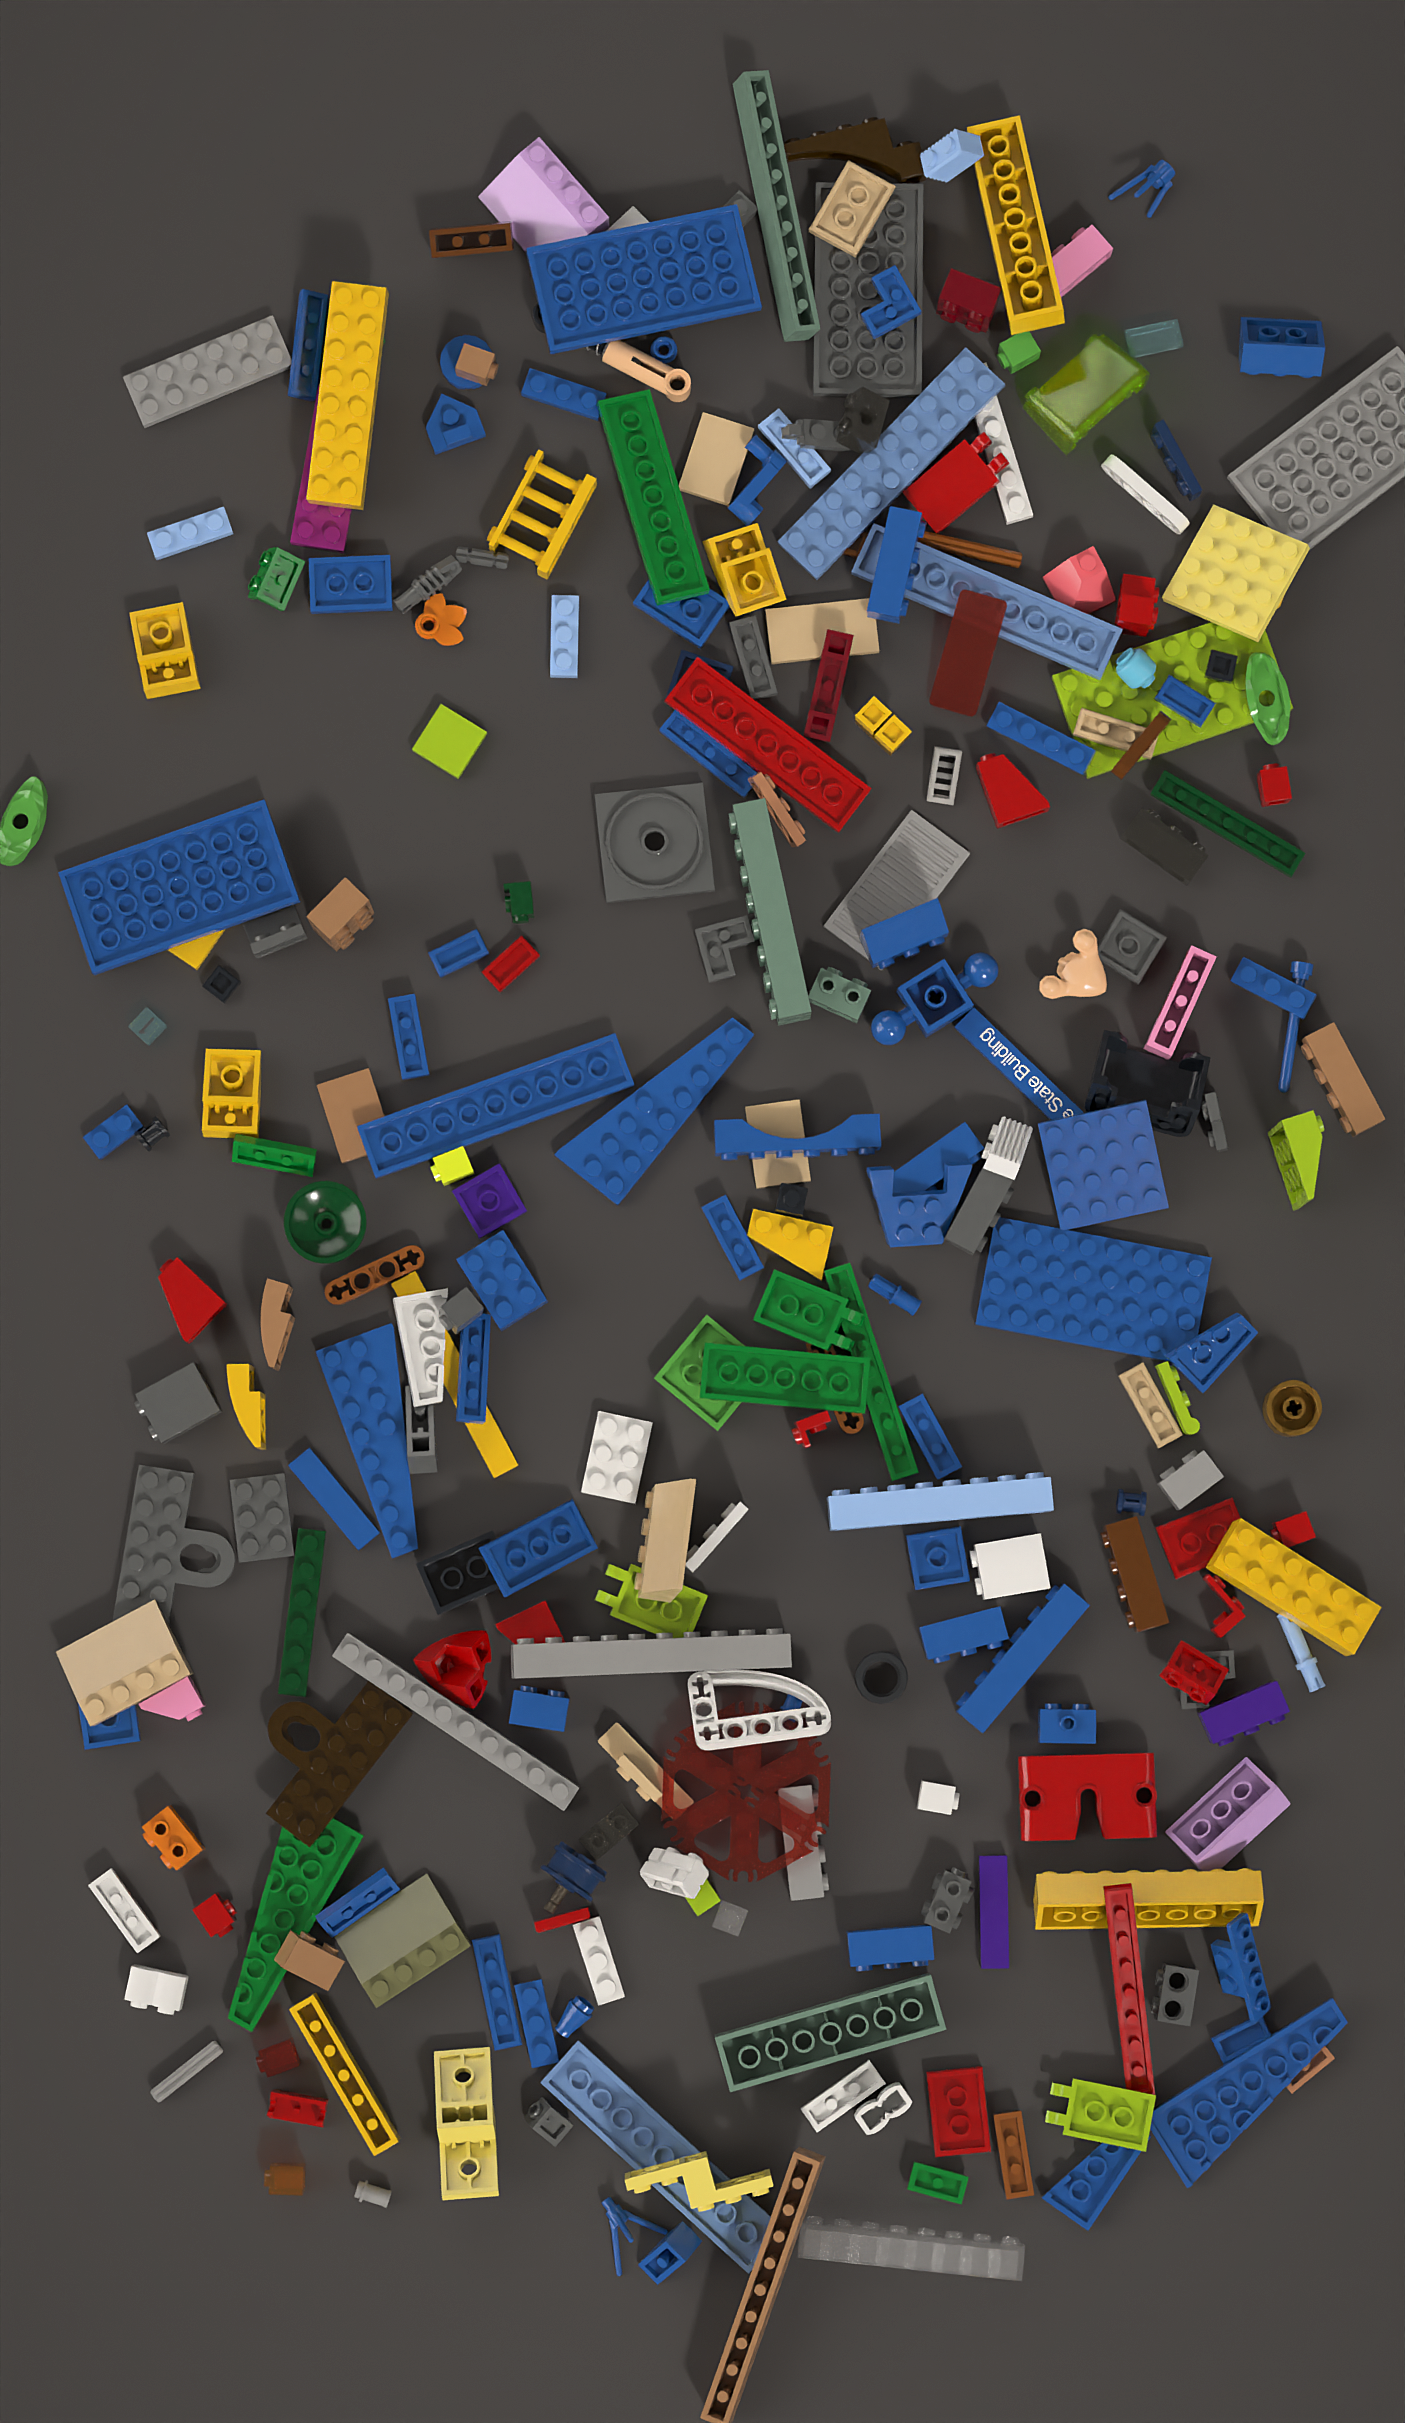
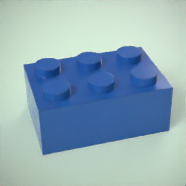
[456,1230,548,1332]

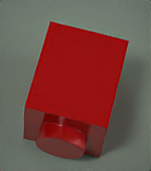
[1257,763,1292,807]
[1270,1511,1316,1547]

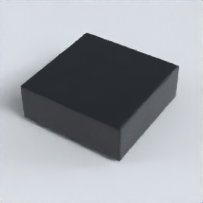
[1204,650,1238,684]
[202,965,241,1004]

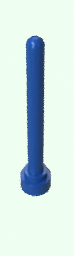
[1278,961,1313,1093]

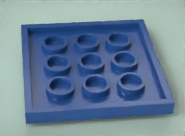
[1038,1100,1169,1230]

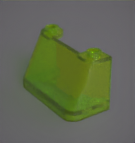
[1023,334,1150,455]

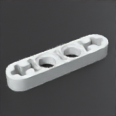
[1101,454,1189,534]

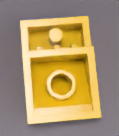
[702,523,786,616]
[130,602,201,699]
[202,1049,261,1138]
[227,1364,266,1450]

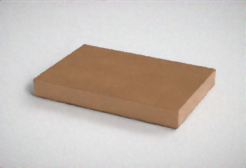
[317,1068,384,1164]

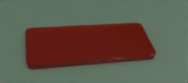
[929,589,1007,717]

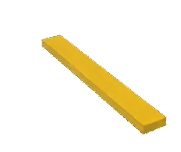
[391,1271,519,1479]

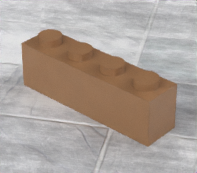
[1301,1022,1385,1137]

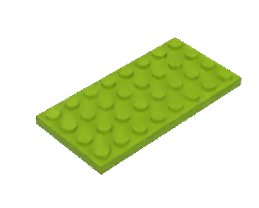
[1051,622,1293,779]

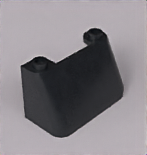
[1085,1030,1211,1137]

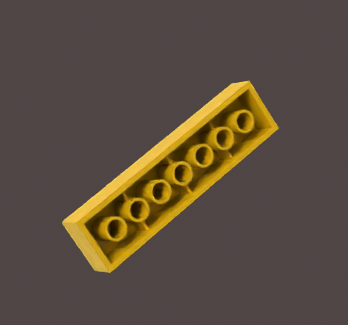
[967,115,1065,335]
[306,281,389,510]
[1033,1868,1264,1930]

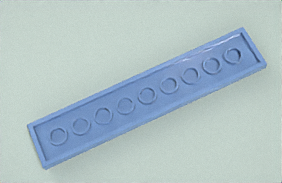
[778,347,1005,580]
[851,523,1123,680]
[541,2040,771,2274]

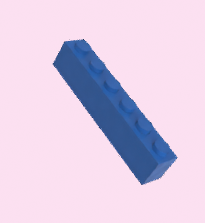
[956,1584,1090,1733]

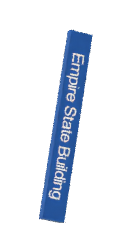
[954,1007,1084,1120]

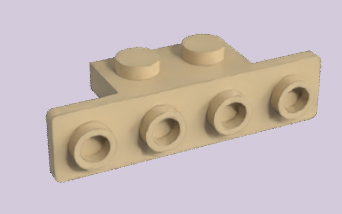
[598,1723,693,1820]

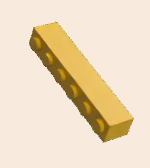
[289,1992,400,2156]

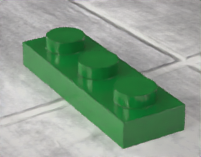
[232,1134,317,1177]

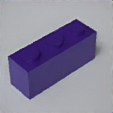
[1197,1680,1290,1747]

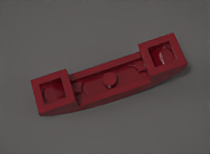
[803,629,854,742]

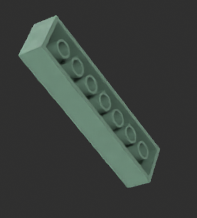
[728,798,812,1026]
[715,1973,947,2092]

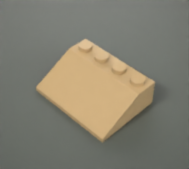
[634,1479,696,1602]
[56,1600,194,1727]

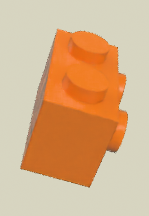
[142,1805,205,1871]

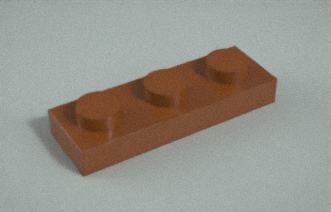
[993,2110,1034,2199]

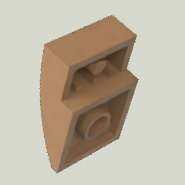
[261,1278,295,1371]

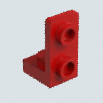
[1202,1574,1245,1638]

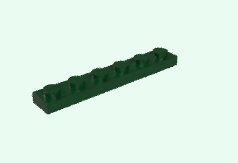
[1150,770,1306,878]
[278,1528,327,1697]

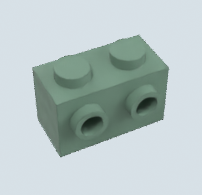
[808,967,871,1024]

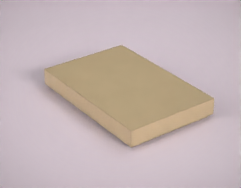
[809,160,895,258]
[679,412,754,506]
[745,1099,811,1189]

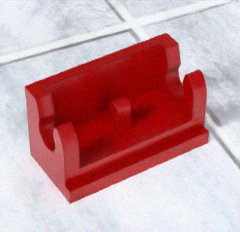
[267,2089,329,2127]

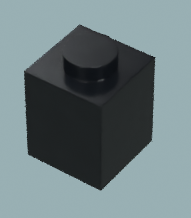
[775,1183,808,1218]

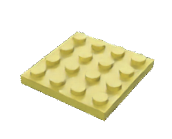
[1162,504,1310,642]

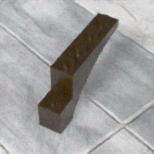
[784,117,927,184]

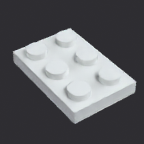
[581,1411,653,1504]
[685,1502,748,1573]

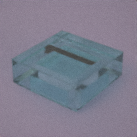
[128,1007,167,1046]

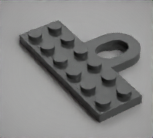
[112,1465,236,1625]

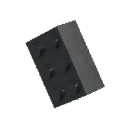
[416,1530,500,1615]

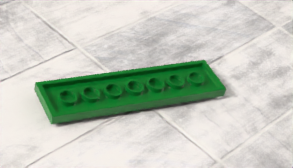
[597,389,710,606]

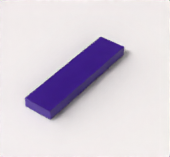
[979,1855,1009,1969]

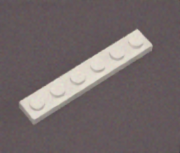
[974,363,1033,525]

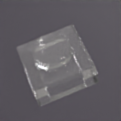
[712,1900,748,1936]

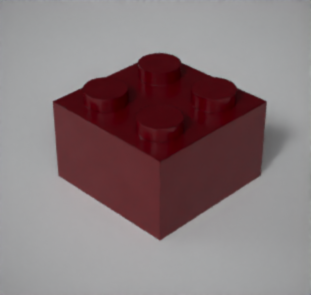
[936,268,1002,333]

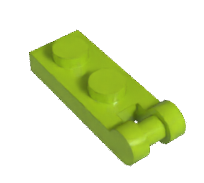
[1155,1361,1200,1435]

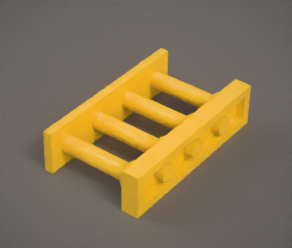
[487,449,597,580]

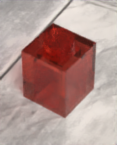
[256,2037,301,2078]

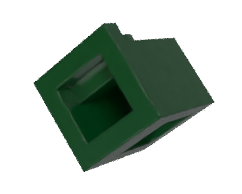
[503,881,534,924]

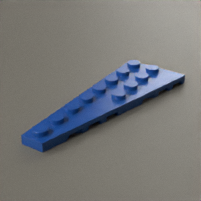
[554,1018,754,1206]
[316,1323,419,1559]
[1150,1997,1348,2188]

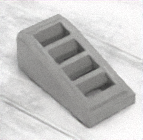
[926,746,962,805]

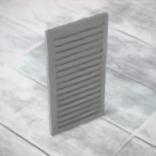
[823,810,970,970]

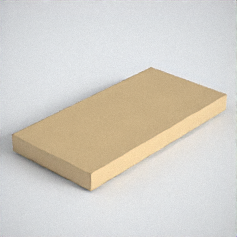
[765,598,879,664]

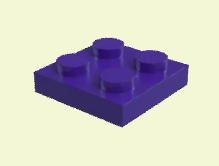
[452,1163,527,1239]

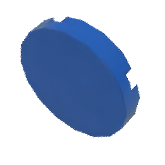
[440,335,492,390]

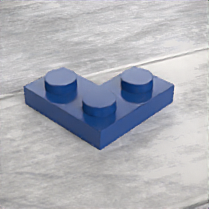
[861,265,922,339]

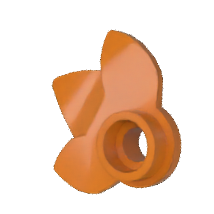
[415,593,467,646]

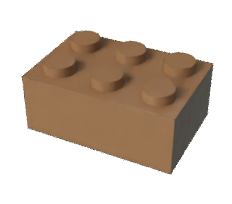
[306,877,374,952]

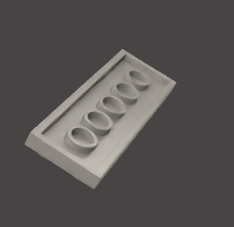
[123,315,292,428]

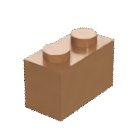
[274,1930,345,1991]

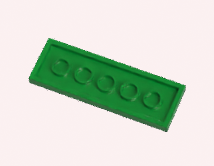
[700,1343,870,1414]

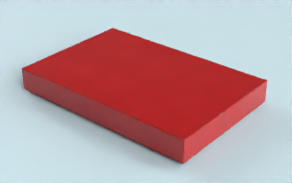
[1155,1498,1240,1579]
[926,2066,991,2157]

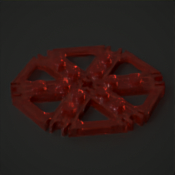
[661,1701,831,1882]

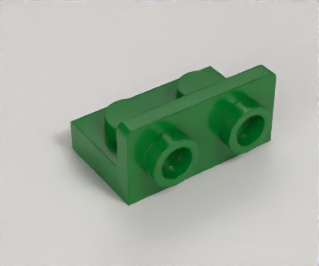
[248,547,305,611]

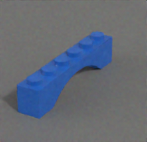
[714,1114,881,1161]

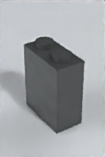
[134,1362,222,1444]

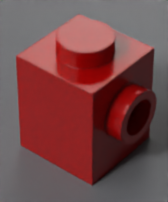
[192,1892,237,1938]

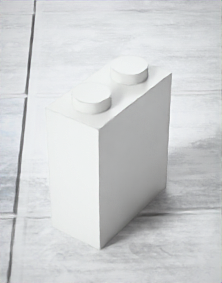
[970,1533,1050,1600]

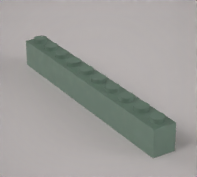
[733,70,820,342]

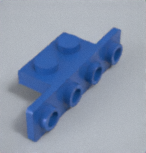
[1211,1912,1271,2022]

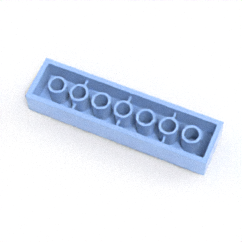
[827,1472,1054,1531]

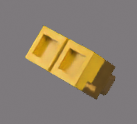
[855,696,912,756]

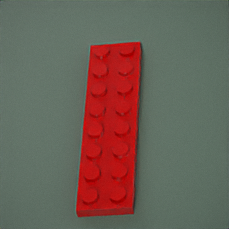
[664,657,872,833]

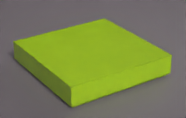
[412,704,487,779]

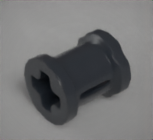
[134,1116,170,1152]

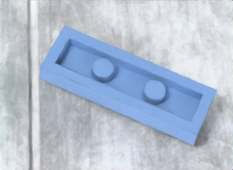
[758,408,831,489]
[147,507,233,560]
[550,595,579,678]

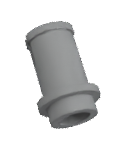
[354,2180,392,2208]

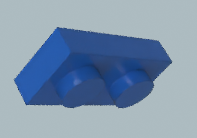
[83,1105,144,1160]

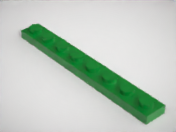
[824,1263,919,1481]

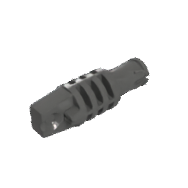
[393,555,462,615]

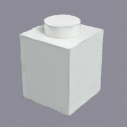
[917,1780,960,1815]

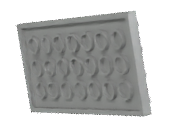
[1227,346,1405,550]

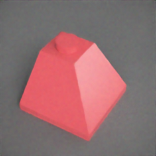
[1043,546,1116,615]

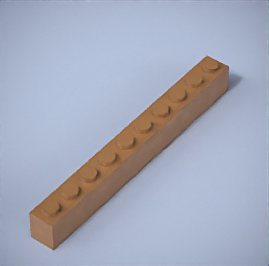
[700,2146,826,2423]

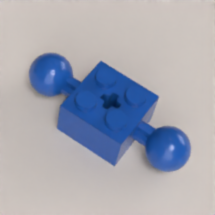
[871,952,999,1045]

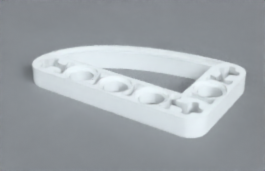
[688,1669,831,1750]

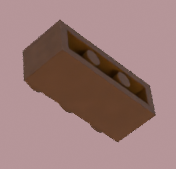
[429,221,514,258]

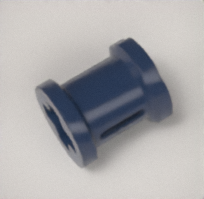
[1116,1489,1147,1516]

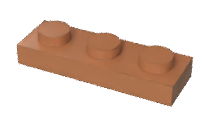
[747,772,806,847]

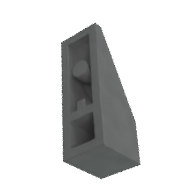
[405,1386,438,1474]

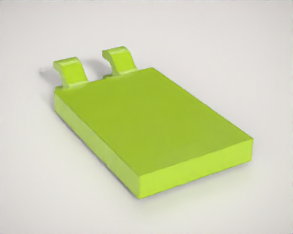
[595,1564,708,1638]
[1045,2078,1156,2152]

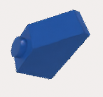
[638,2221,702,2285]

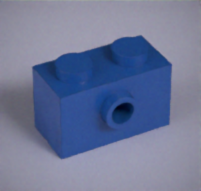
[1038,1703,1096,1744]

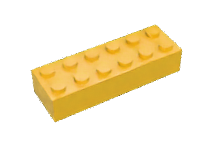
[1206,1518,1382,1656]

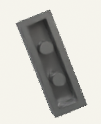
[944,1166,1014,1256]

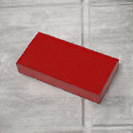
[481,935,540,993]
[534,1906,591,1933]

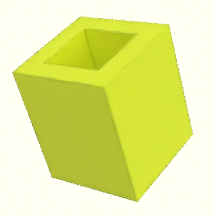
[430,1146,475,1186]

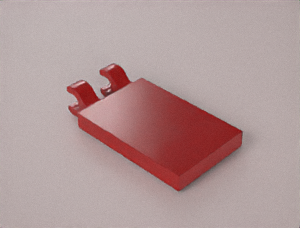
[902,432,1010,534]

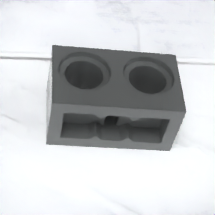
[1151,1963,1199,2026]

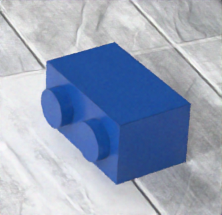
[509,1685,570,1732]

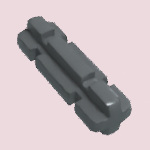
[455,546,509,569]

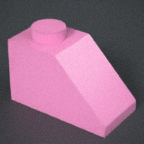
[139,1677,206,1721]

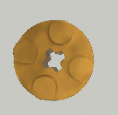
[1262,1380,1322,1437]

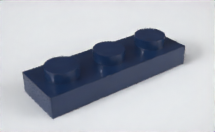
[1151,419,1202,501]

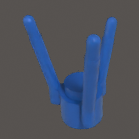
[1108,160,1175,218]

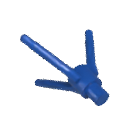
[602,2197,668,2276]

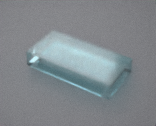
[1124,319,1184,358]

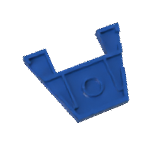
[867,1161,972,1247]

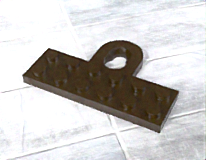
[266,1681,413,1848]

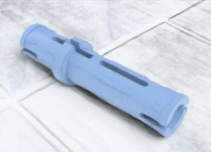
[1276,1614,1326,1693]

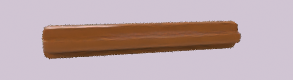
[918,531,1022,568]

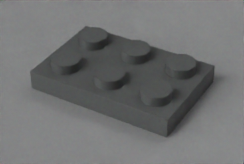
[229,1473,295,1563]

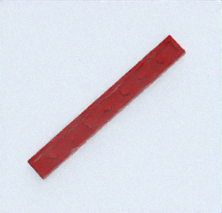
[1103,1883,1155,2095]

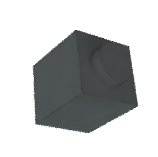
[439,1287,484,1334]

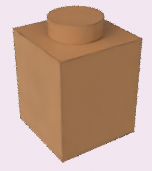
[455,343,499,386]

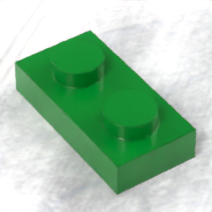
[907,2161,969,2205]

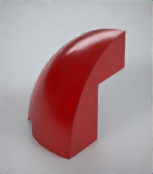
[413,1630,491,1709]

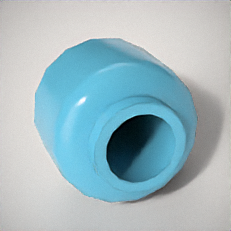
[1116,648,1156,689]

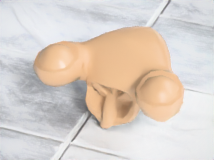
[1039,929,1107,999]

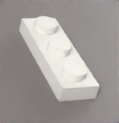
[88,1868,161,1953]
[573,1916,625,2006]
[801,2060,886,2132]

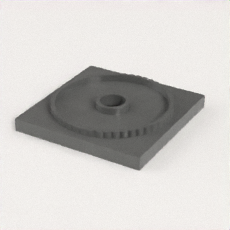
[595,783,715,903]

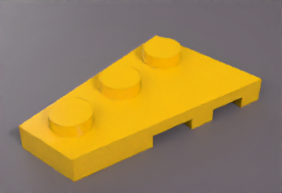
[747,1209,834,1281]

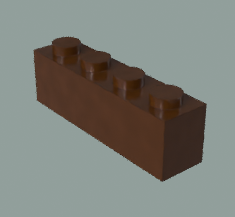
[1100,1516,1169,1632]

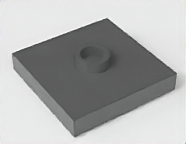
[1098,909,1167,985]

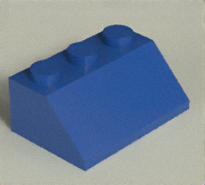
[1239,317,1325,378]
[859,898,949,969]

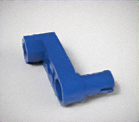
[728,435,788,526]

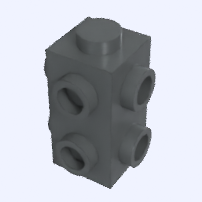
[920,1867,974,1933]

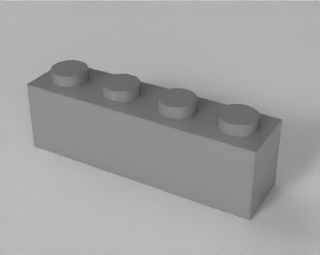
[778,1784,829,1901]

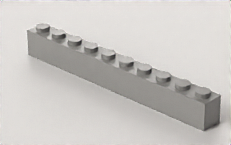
[511,1628,792,1678]
[332,1633,580,1811]

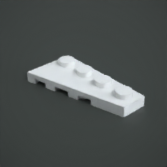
[393,1288,448,1407]

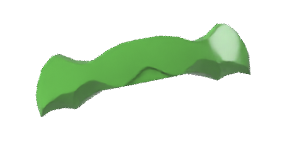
[1246,652,1291,745]
[0,777,48,866]

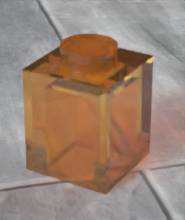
[264,2163,306,2196]

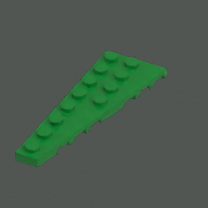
[228,1818,364,2032]

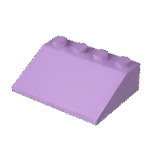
[478,137,609,252]

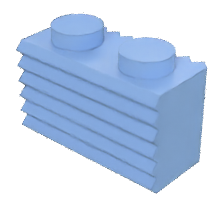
[920,129,984,183]

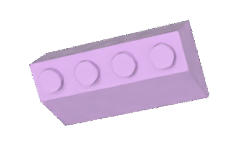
[1165,1757,1291,1871]

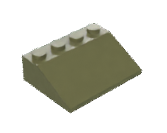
[334,1874,472,2008]

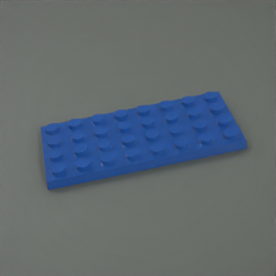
[526,204,762,354]
[58,799,300,975]
[975,1217,1212,1362]

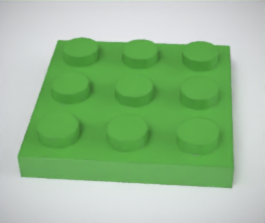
[654,1315,744,1431]

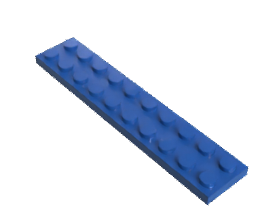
[357,1033,634,1179]

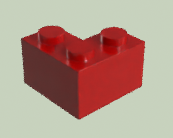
[1114,574,1159,637]

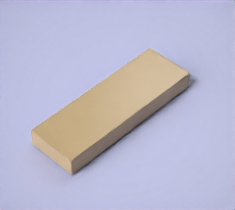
[1073,708,1158,759]
[1118,1363,1183,1448]

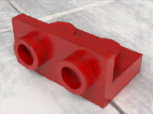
[791,1410,831,1448]
[1159,1640,1229,1705]

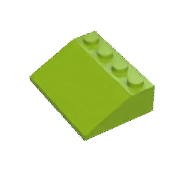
[1268,1110,1324,1211]

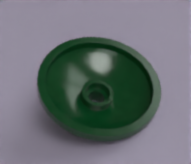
[284,1181,367,1264]

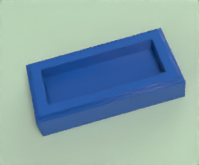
[1154,675,1216,728]
[428,929,489,978]
[1211,2016,1271,2064]

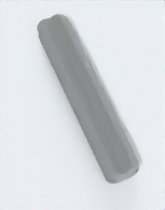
[151,2041,223,2102]

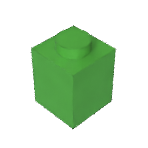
[996,331,1041,374]

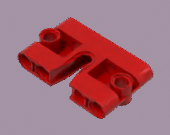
[1018,1753,1157,1841]

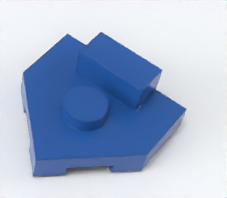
[426,394,486,455]

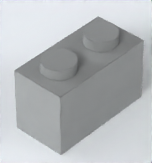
[1157,1450,1224,1510]

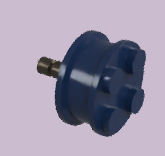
[540,1841,607,1914]

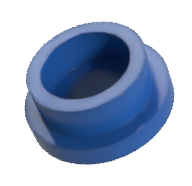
[650,336,677,364]

